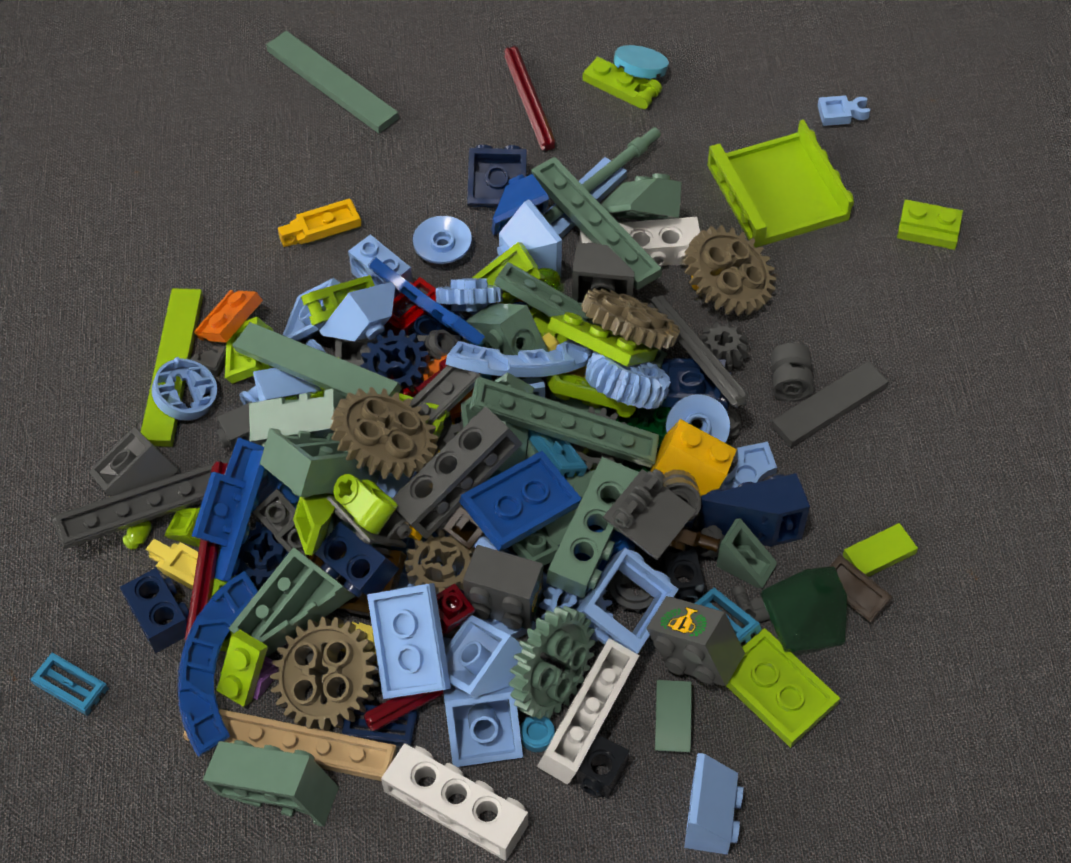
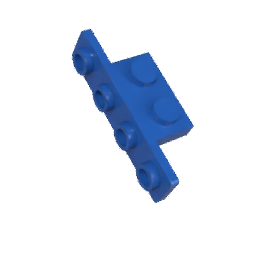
[192,450,268,582]

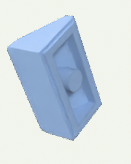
[253,368,322,401]

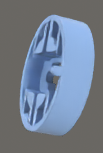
[152,357,217,420]

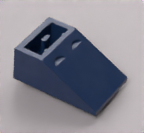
[696,473,810,547]

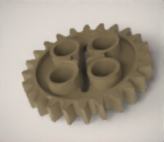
[683,225,776,316]
[581,288,680,350]
[330,387,438,480]
[270,617,380,731]

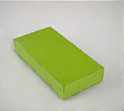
[843,523,918,577]

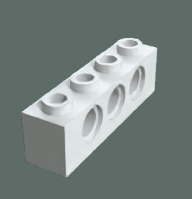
[579,217,700,267]
[537,638,639,785]
[381,743,528,861]

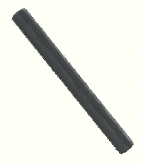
[650,295,748,408]

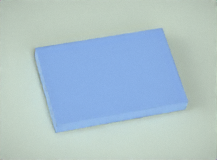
[367,583,451,699]

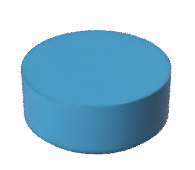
[520,716,555,752]

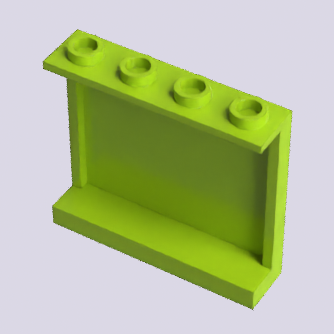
[707,119,854,248]

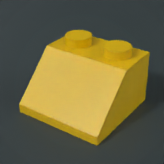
[651,419,737,514]

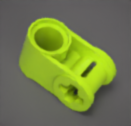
[333,474,398,535]

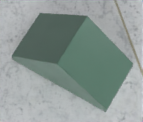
[716,519,778,588]

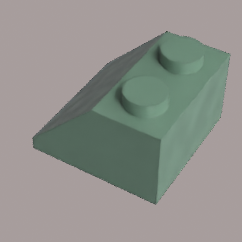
[601,174,682,221]

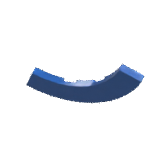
[368,257,485,345]
[177,571,258,758]

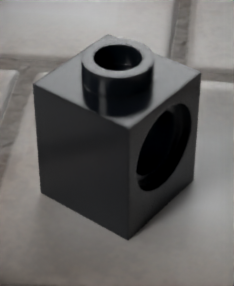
[661,549,704,603]
[577,734,629,799]

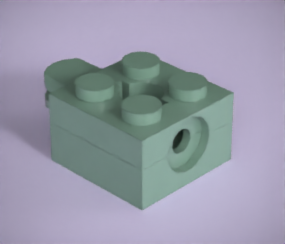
[463,303,548,379]

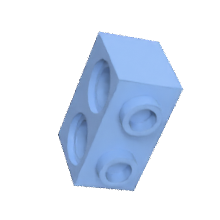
[348,234,413,299]

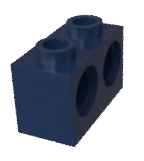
[314,522,399,598]
[120,568,189,654]

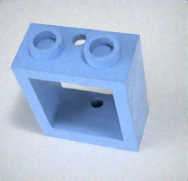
[577,547,678,654]

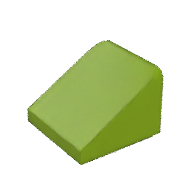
[164,508,200,547]

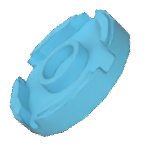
[613,45,669,79]

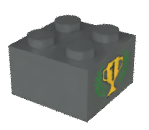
[463,545,543,629]
[646,596,745,686]

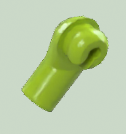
[122,521,151,550]

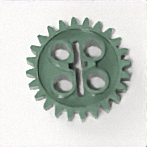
[509,606,595,719]

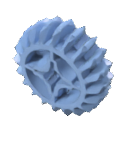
[585,351,671,409]

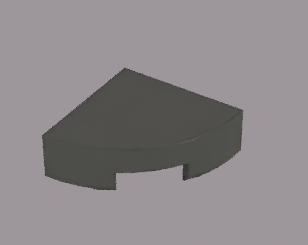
[190,346,226,377]

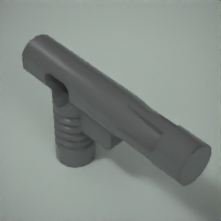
[732,585,800,628]

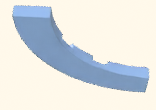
[446,339,594,377]

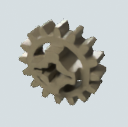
[405,530,475,594]

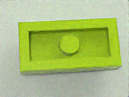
[216,630,268,707]

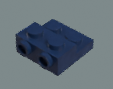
[467,145,527,207]
[659,358,732,411]

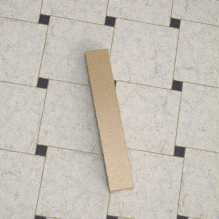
[183,709,397,781]

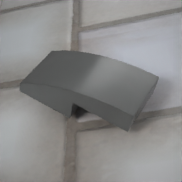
[253,488,305,554]

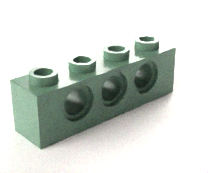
[546,457,639,599]

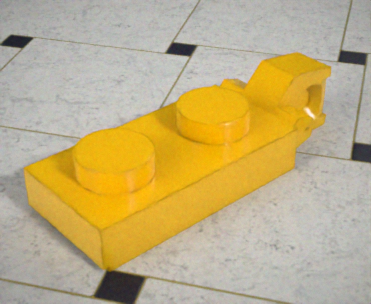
[278,198,362,247]

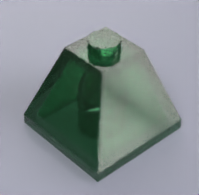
[760,566,847,652]

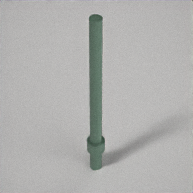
[543,127,661,224]

